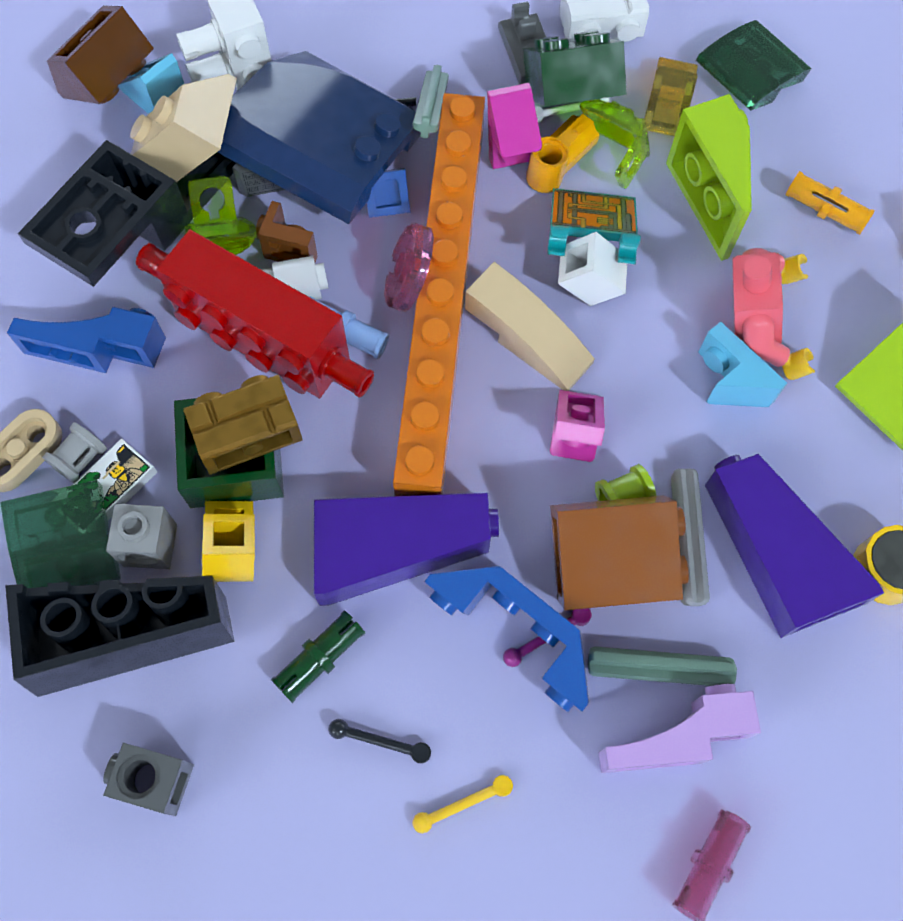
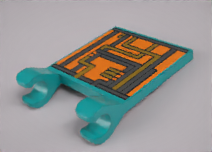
[547,188,641,265]

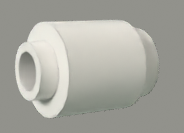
[262,255,329,300]

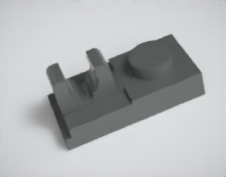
[498,1,546,85]

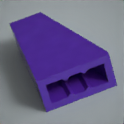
[705,454,884,638]
[314,493,499,606]

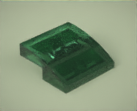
[696,20,812,111]
[1,480,121,588]

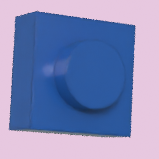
[367,168,411,218]

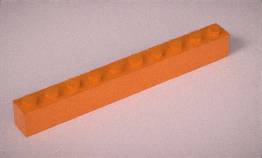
[393,93,485,496]

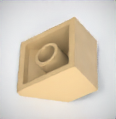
[130,74,237,182]

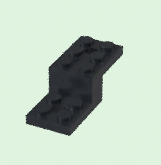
[18,140,236,287]

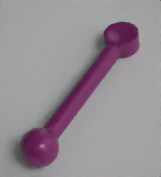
[503,608,592,667]

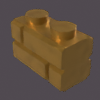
[184,375,303,474]

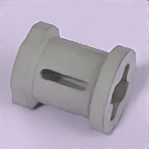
[42,422,107,483]

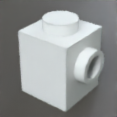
[558,232,627,306]

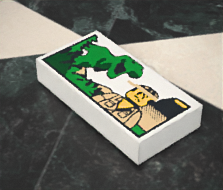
[52,439,157,539]

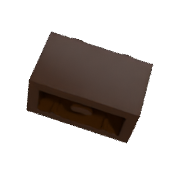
[47,5,154,104]

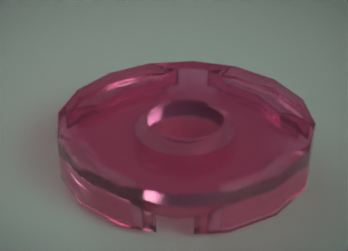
[384,223,434,312]

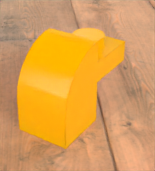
[202,501,255,582]

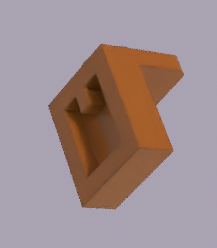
[255,201,318,263]

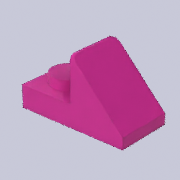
[487,83,542,170]
[550,390,605,462]

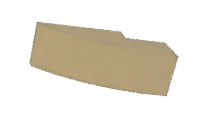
[465,262,595,391]

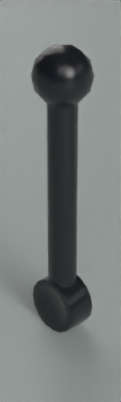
[328,719,431,764]

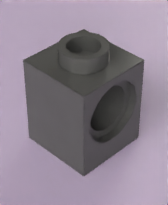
[103,743,194,816]

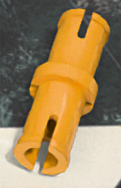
[785,171,875,235]

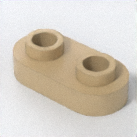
[0,409,62,492]

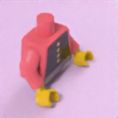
[732,248,815,380]

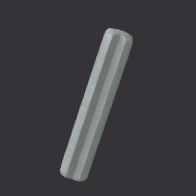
[671,469,710,607]

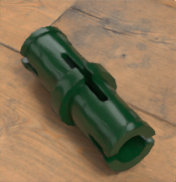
[271,610,365,703]

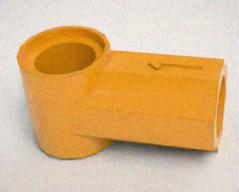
[526,113,600,193]

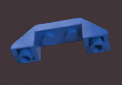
[424,566,589,712]

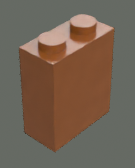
[550,495,689,610]

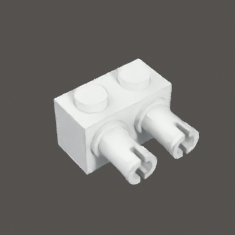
[176,0,272,90]

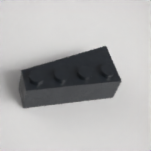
[5,576,235,697]

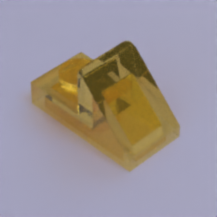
[642,57,698,136]

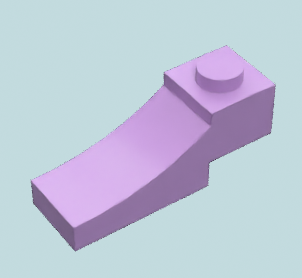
[599,684,761,773]

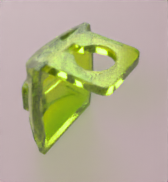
[579,99,650,189]
[185,176,257,255]

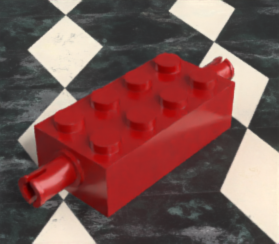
[136,229,374,399]

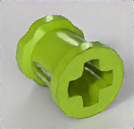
[595,464,656,501]

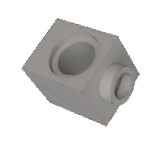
[106,504,177,569]

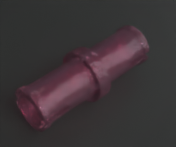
[672,809,751,921]

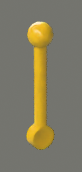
[412,775,513,834]

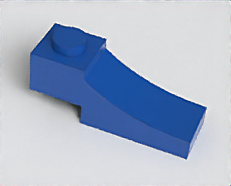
[7,307,166,373]

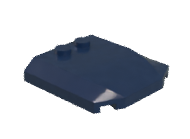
[218,51,421,224]

